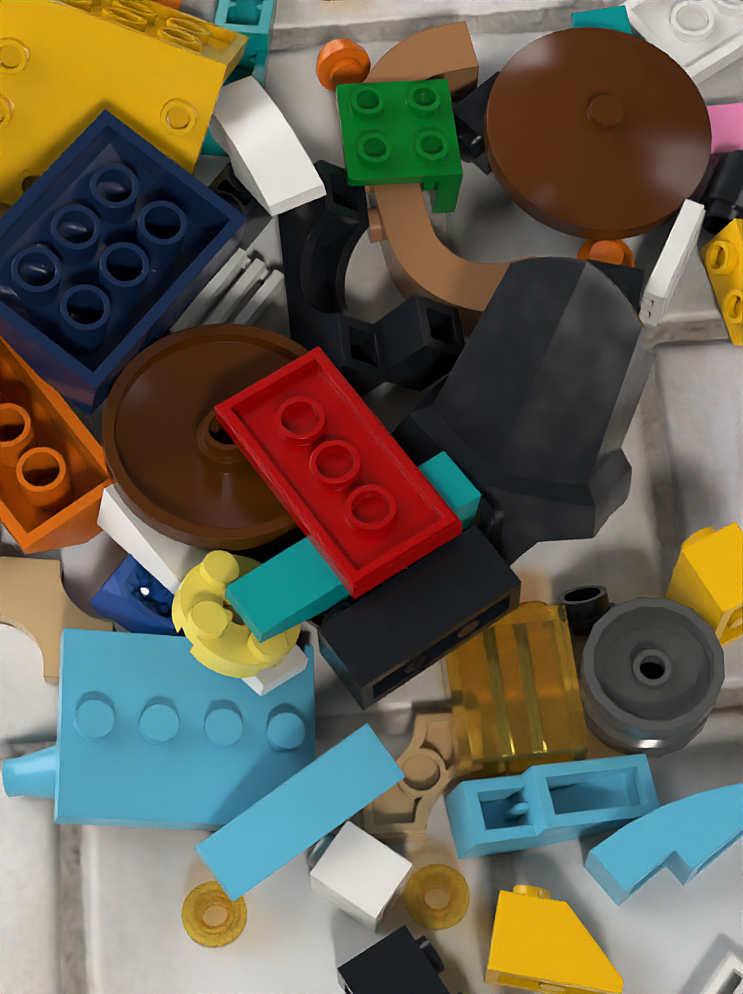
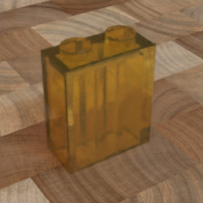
[440,600,589,782]

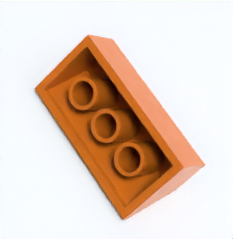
[0,336,112,555]

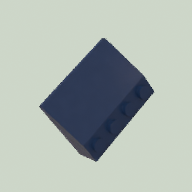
[0,109,248,416]

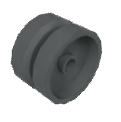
[576,597,725,758]

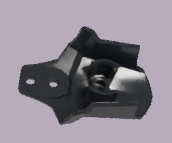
[391,256,657,568]

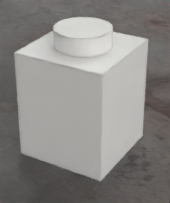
[307,820,413,933]

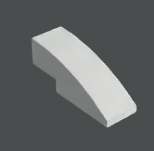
[209,75,327,217]

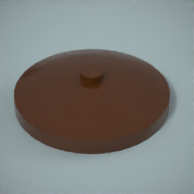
[483,27,712,240]
[102,324,309,551]

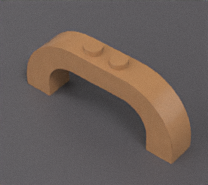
[365,21,536,337]

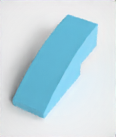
[194,723,406,902]
[444,753,660,860]
[584,783,743,906]

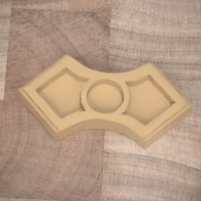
[0,556,116,684]
[359,709,485,844]

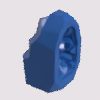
[89,554,186,637]

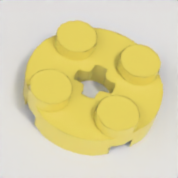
[172,550,301,678]

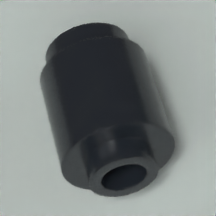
[698,150,743,235]

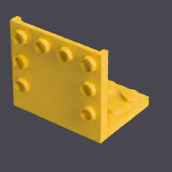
[0,0,249,206]

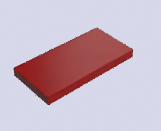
[214,346,462,599]

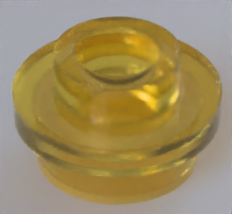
[405,864,470,931]
[181,881,248,948]

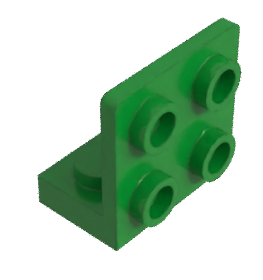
[335,79,463,213]

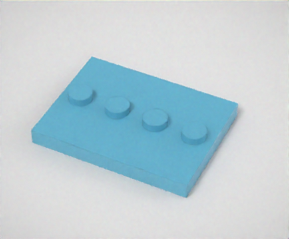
[54,628,316,831]

